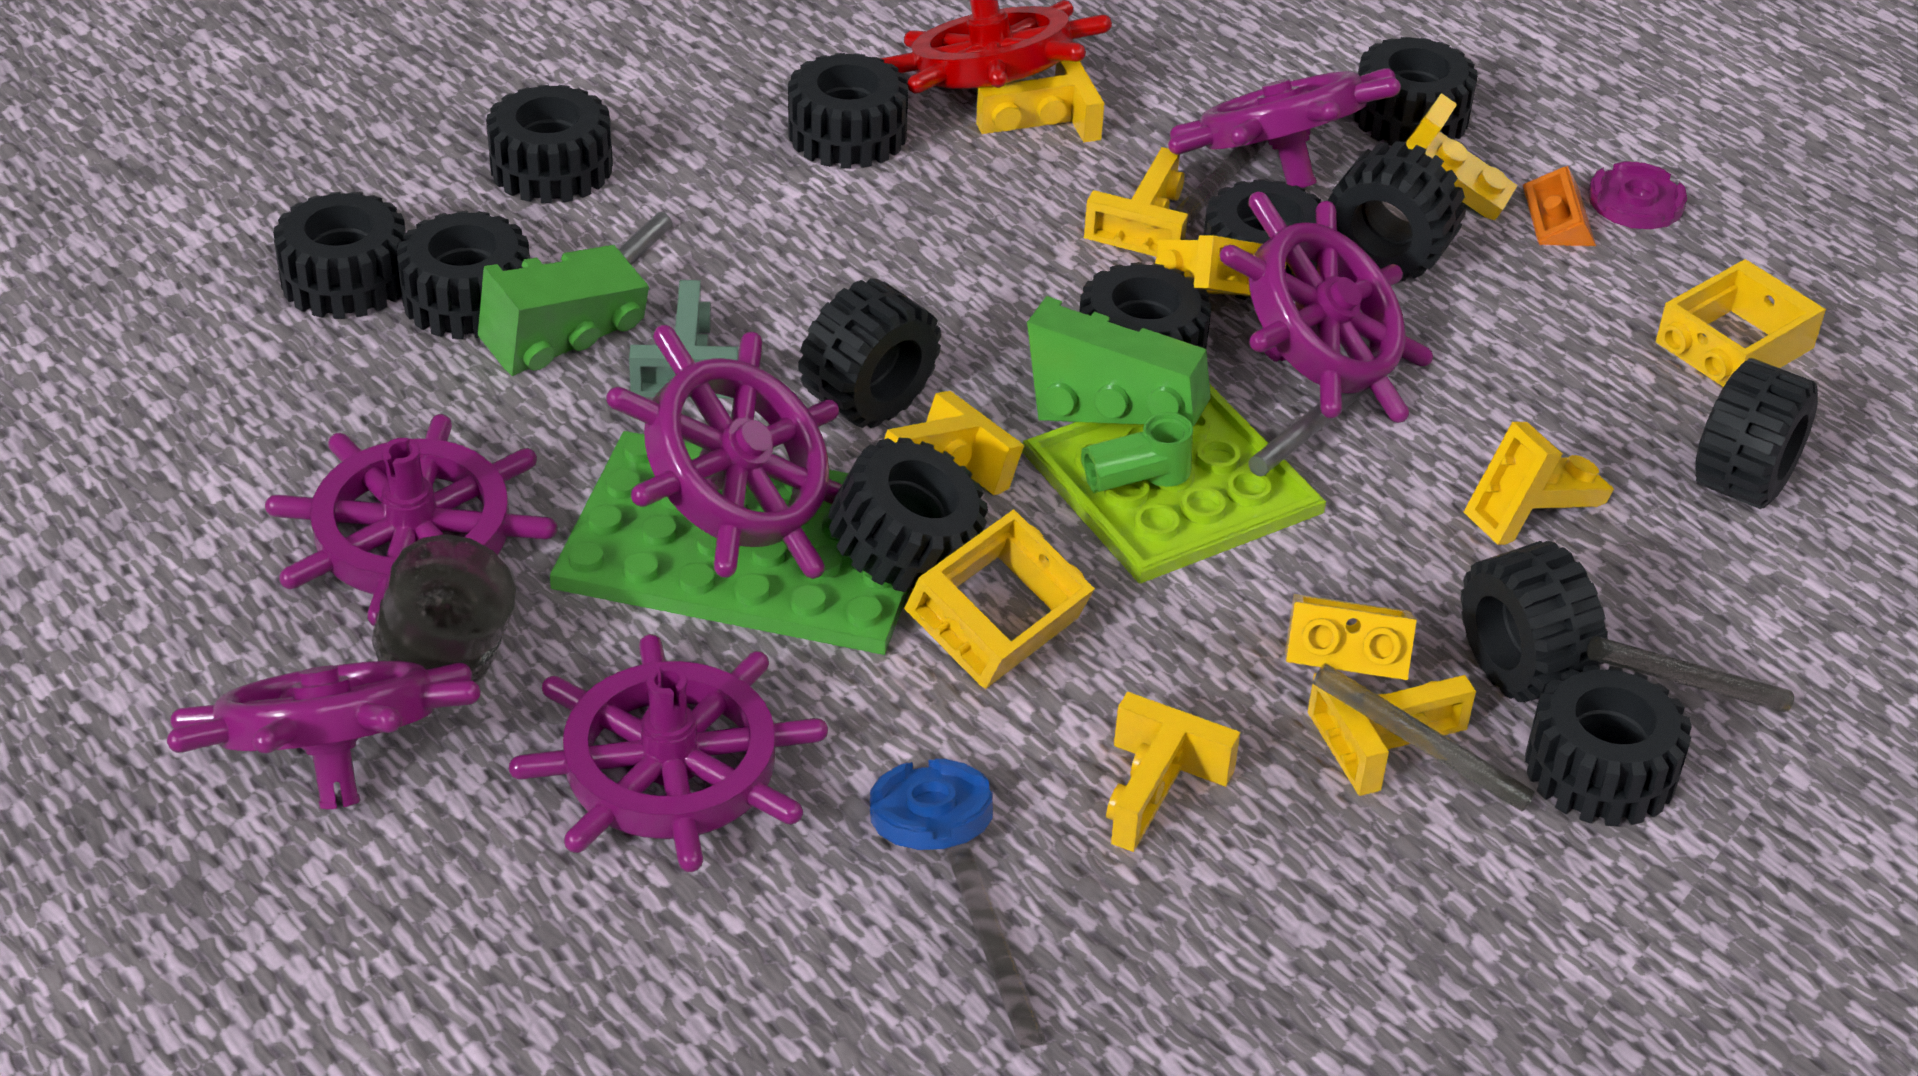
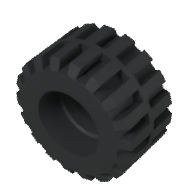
[1353,37,1478,146]
[788,53,908,169]
[486,84,613,203]
[1328,141,1466,281]
[1203,179,1321,300]
[273,192,406,319]
[397,211,530,339]
[1079,262,1211,349]
[798,278,941,428]
[1695,358,1818,509]
[828,437,988,592]
[1460,541,1608,703]
[1525,665,1692,826]

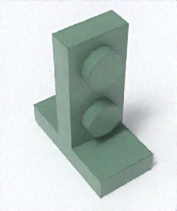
[629,280,738,399]

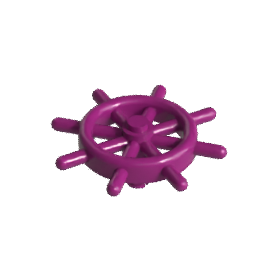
[1168,68,1401,188]
[1219,192,1433,423]
[606,325,842,579]
[265,414,558,627]
[508,634,828,872]
[167,661,481,809]

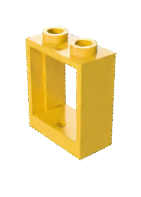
[1655,259,1826,387]
[904,509,1095,689]
[1285,594,1417,680]

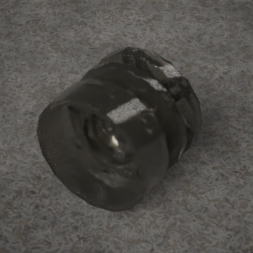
[372,534,516,683]

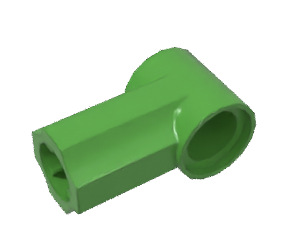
[1081,412,1193,493]

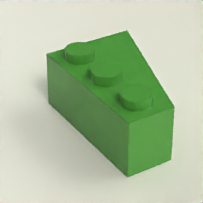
[478,245,649,376]
[1027,296,1211,426]

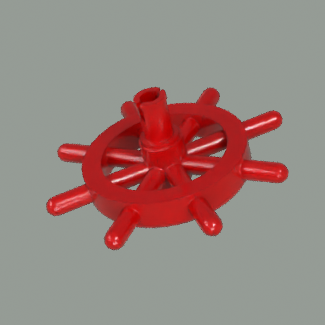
[880,0,1112,94]

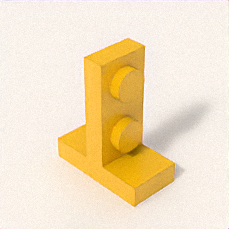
[976,61,1104,143]
[1406,93,1518,220]
[1084,147,1188,257]
[1155,235,1286,297]
[884,390,1024,495]
[1463,422,1614,545]
[1307,669,1476,796]
[1106,691,1241,852]

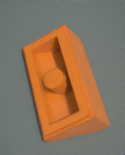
[1523,166,1596,246]

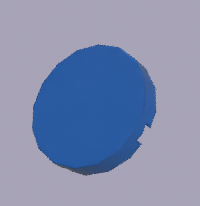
[870,759,993,850]

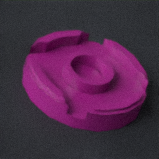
[1588,161,1688,229]

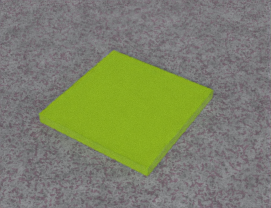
[1022,383,1326,584]

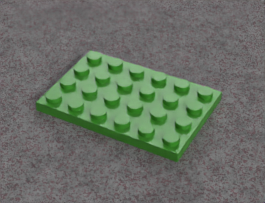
[550,431,910,655]

